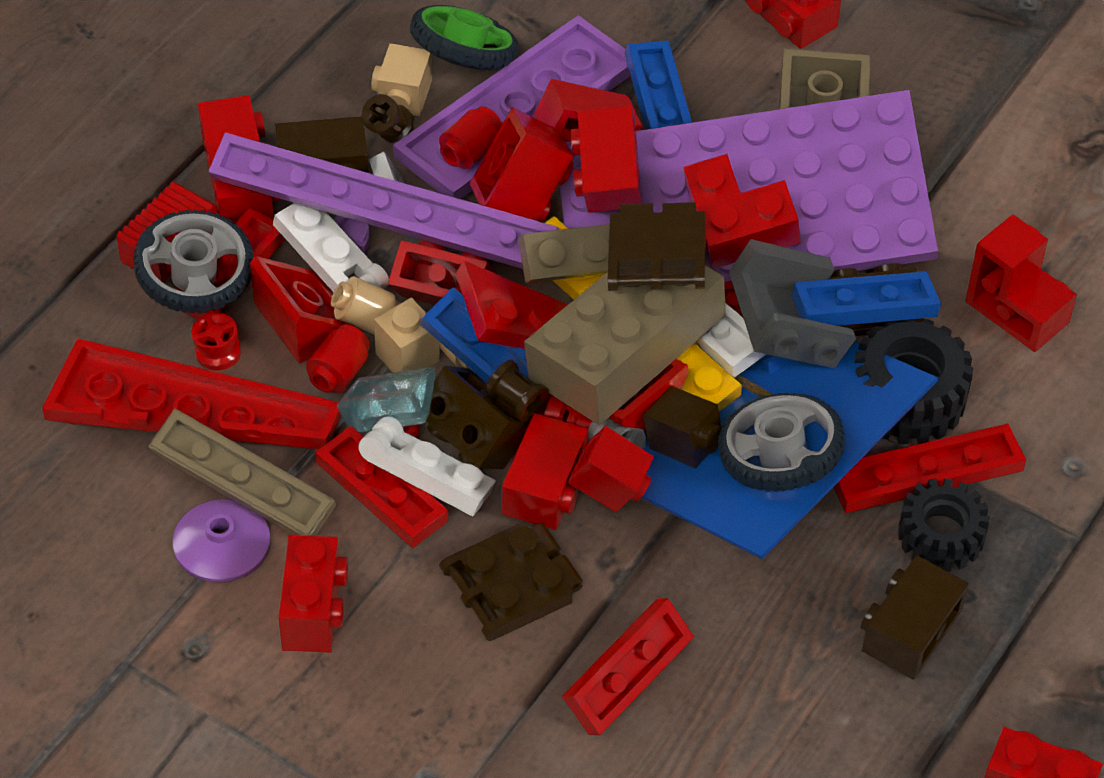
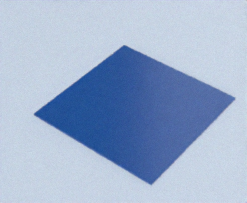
[592,341,938,559]

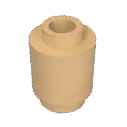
[331,276,402,335]

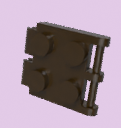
[608,202,706,291]
[439,522,583,641]

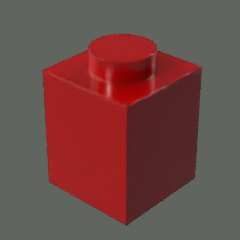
[568,426,654,513]

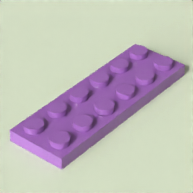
[393,15,630,199]

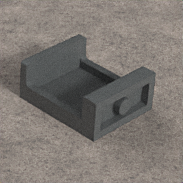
[729,239,856,368]

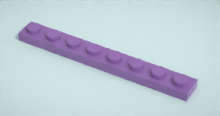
[208,132,559,269]

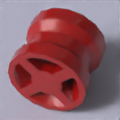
[191,313,241,371]

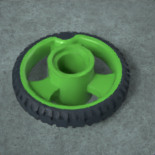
[410,5,518,70]

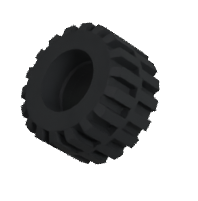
[855,319,973,444]

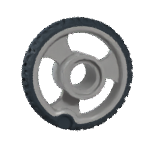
[134,209,254,314]
[718,392,845,492]

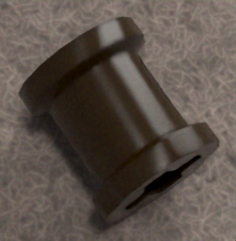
[361,94,414,143]
[485,360,549,423]

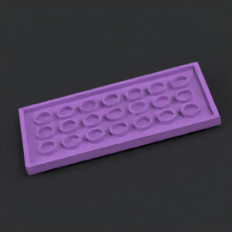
[560,90,938,282]

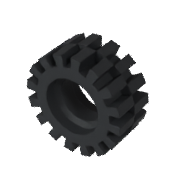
[898,478,990,572]

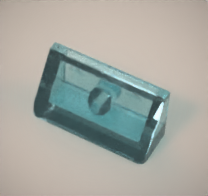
[337,367,436,433]

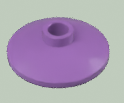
[173,499,270,583]

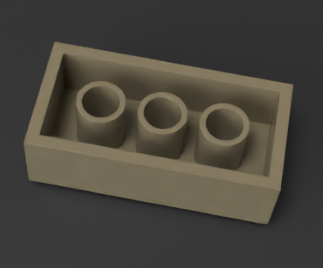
[778,49,870,110]
[524,265,726,425]

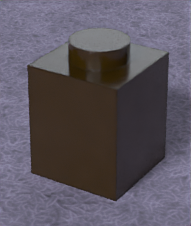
[643,386,722,468]

